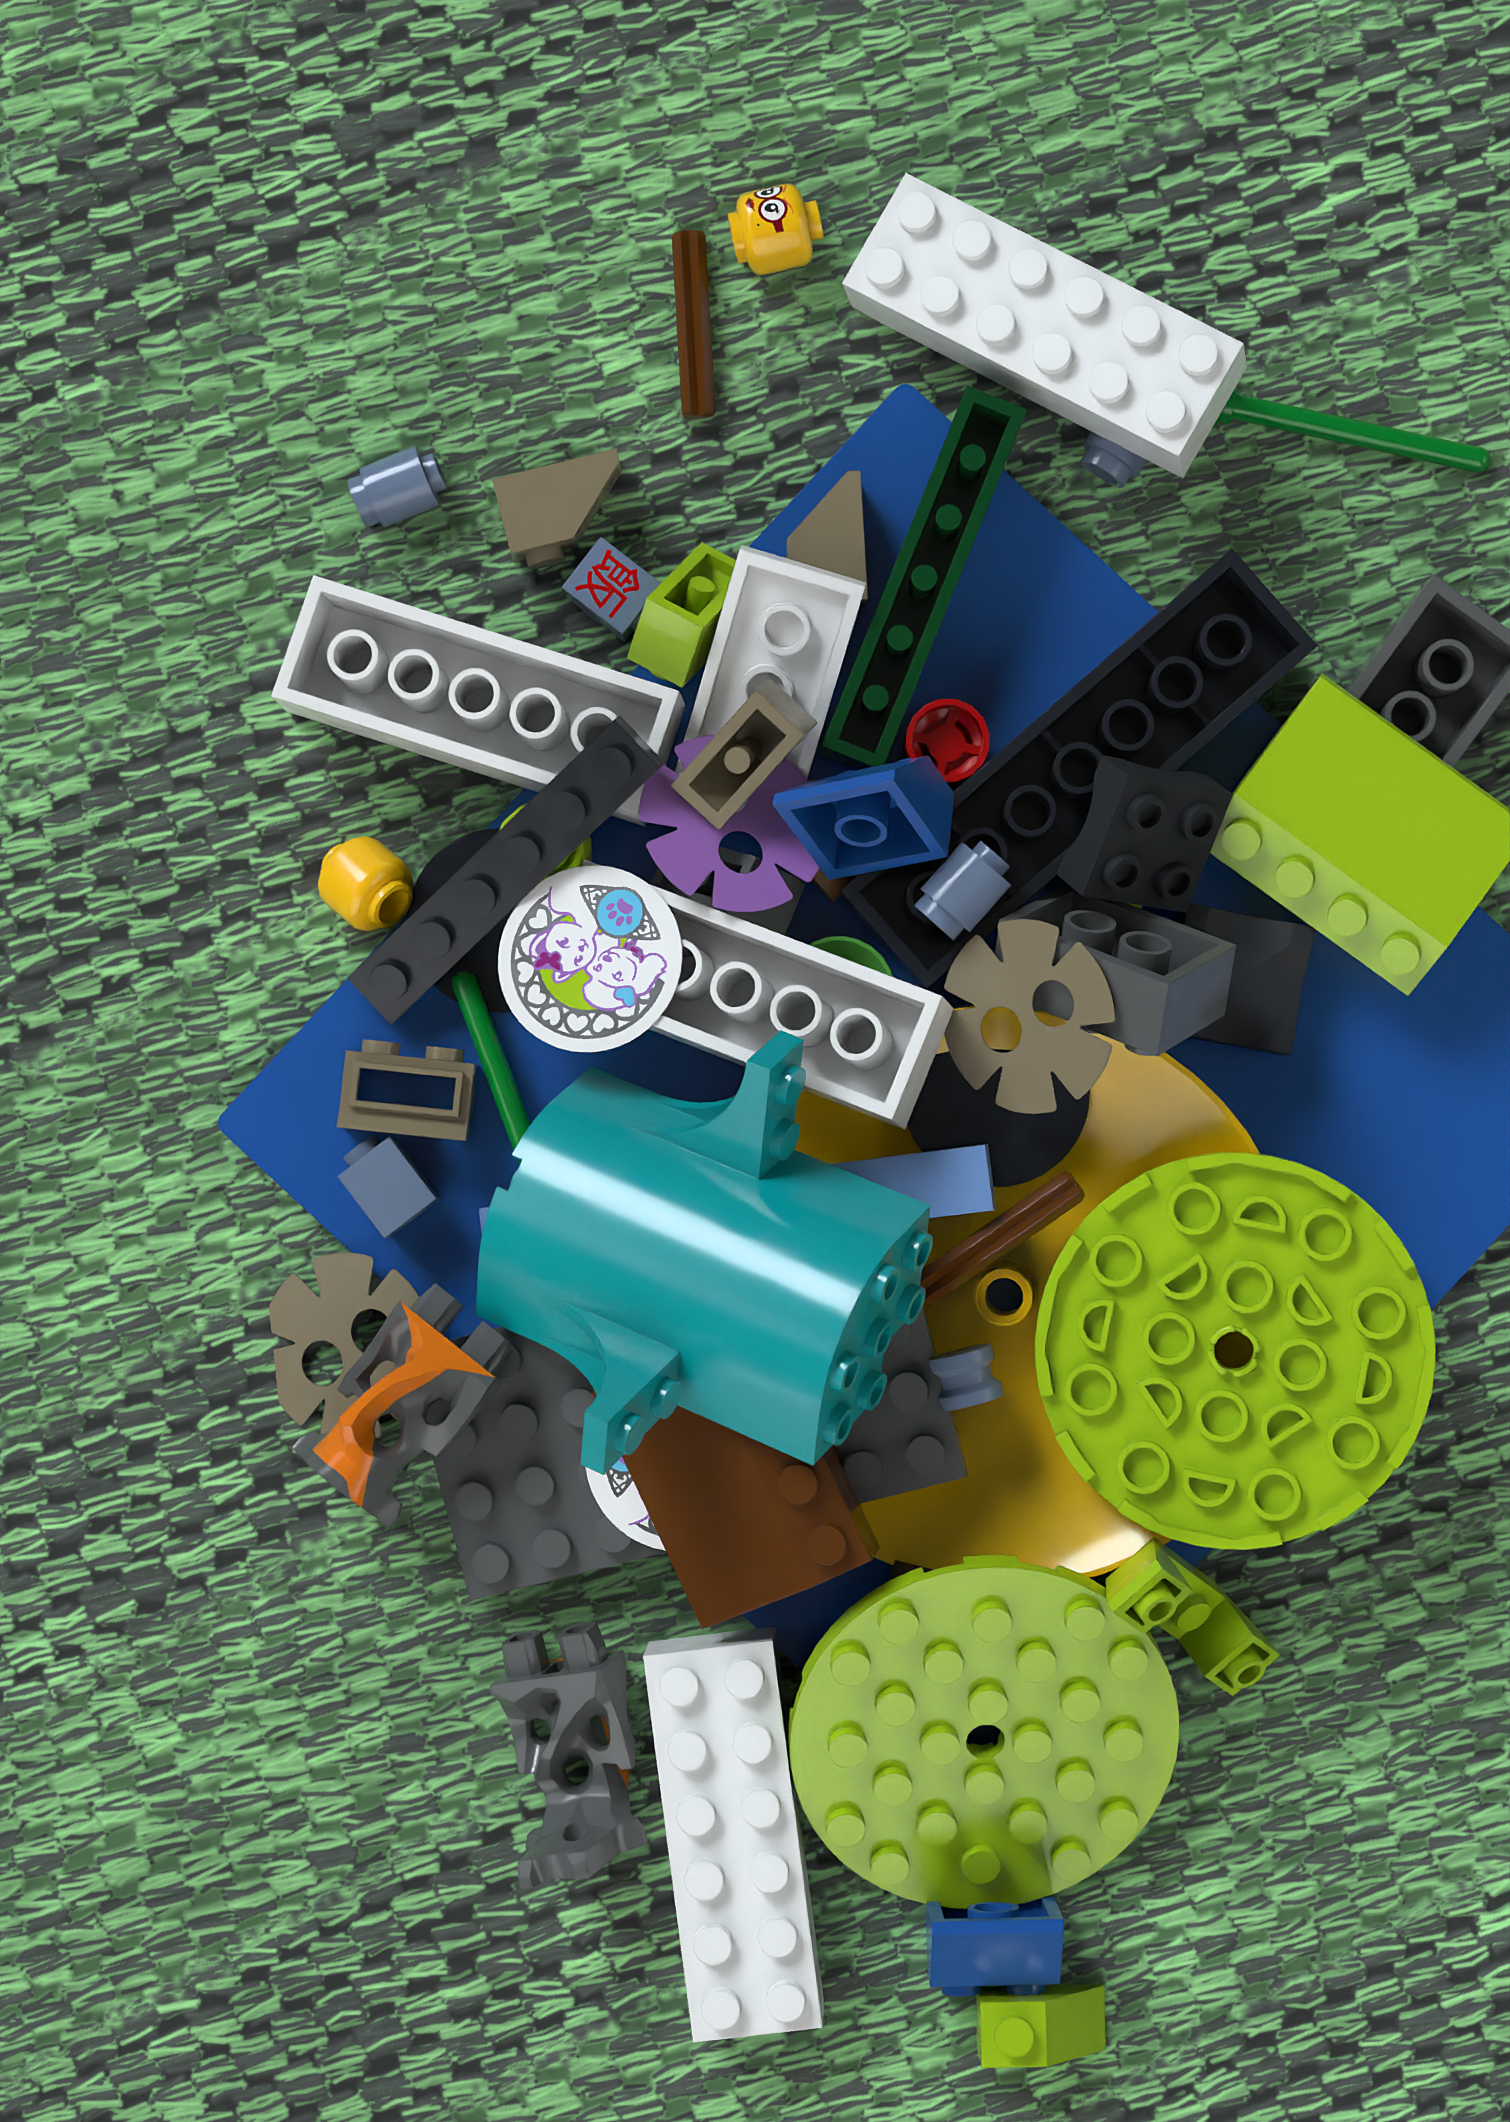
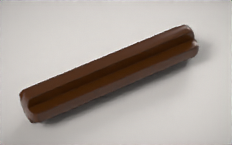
[672,230,716,420]
[920,1171,1085,1305]

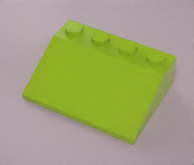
[1210,674,1510,996]

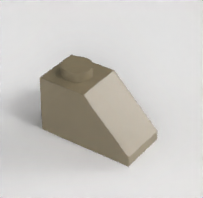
[492,448,622,569]
[784,470,868,609]
[670,679,818,830]

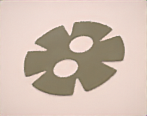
[944,919,1115,1114]
[269,1253,419,1438]

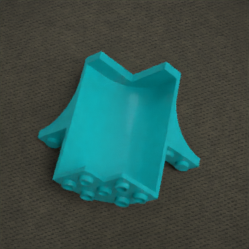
[476,1030,933,1475]

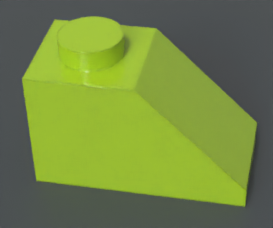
[627,542,736,688]
[976,1984,1106,2068]

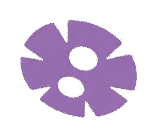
[639,735,819,912]

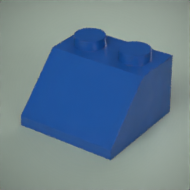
[773,756,954,880]
[926,1894,1064,1996]

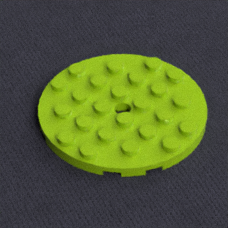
[1035,1152,1436,1550]
[788,1555,1179,1909]

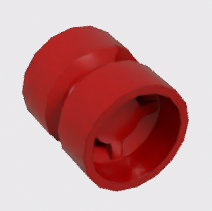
[902,699,989,791]

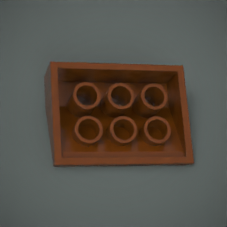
[592,1390,880,1629]

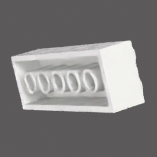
[842,173,1247,478]
[271,575,686,826]
[582,859,954,1130]
[643,1626,825,2042]

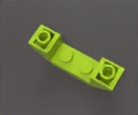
[1105,1537,1281,1696]

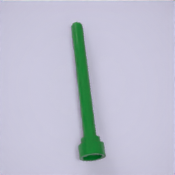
[1212,387,1491,473]
[452,970,531,1166]

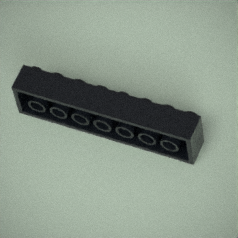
[839,548,1318,990]

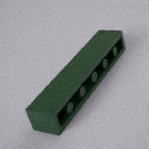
[820,386,1027,770]

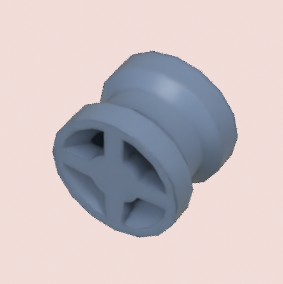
[928,1343,1005,1411]

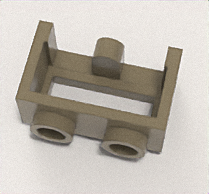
[336,1039,479,1141]

